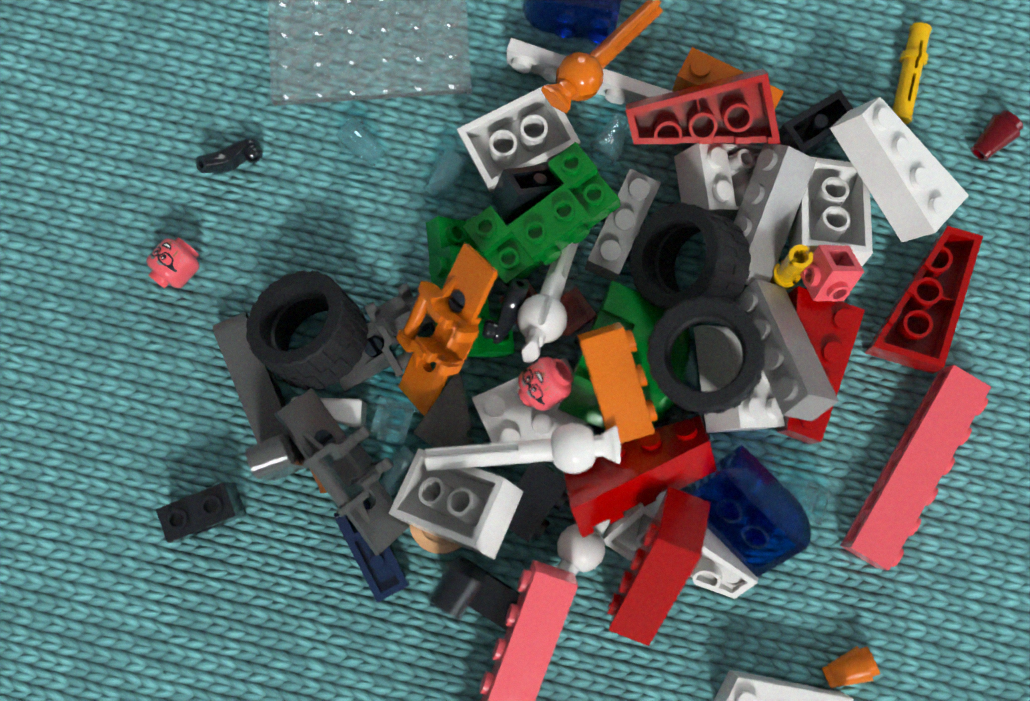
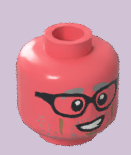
[146,237,200,289]
[518,357,573,411]

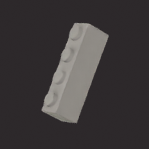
[733,143,817,286]
[734,279,839,421]

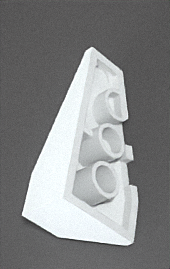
[602,490,759,599]

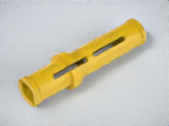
[892,22,932,125]
[770,245,813,290]

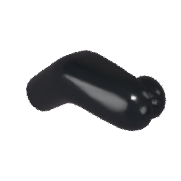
[196,138,263,173]
[482,278,529,344]

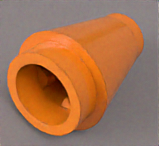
[821,646,880,689]

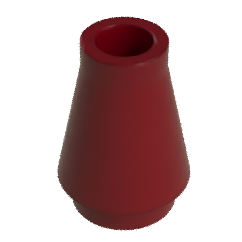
[970,110,1024,161]

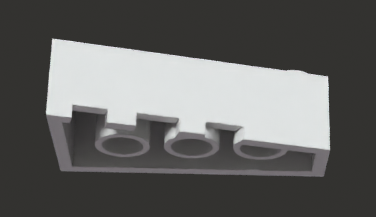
[830,97,969,242]

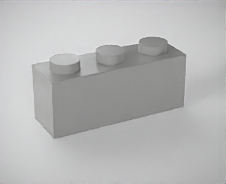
[585,169,662,282]

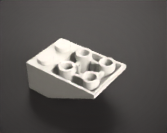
[674,143,763,219]

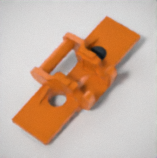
[396,243,498,417]

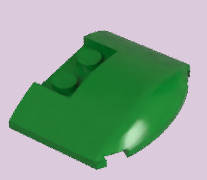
[558,280,691,430]

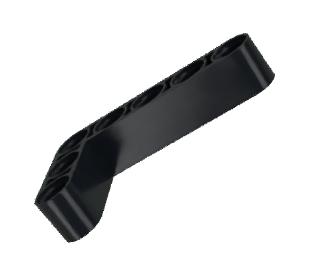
[428,555,520,631]

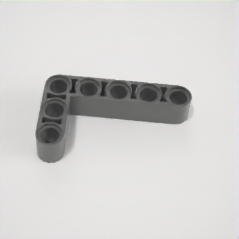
[213,312,305,481]

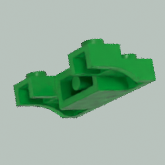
[462,142,621,288]
[426,216,515,358]

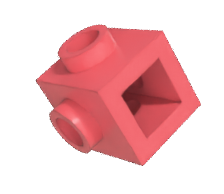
[800,245,864,302]

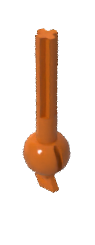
[541,0,663,114]

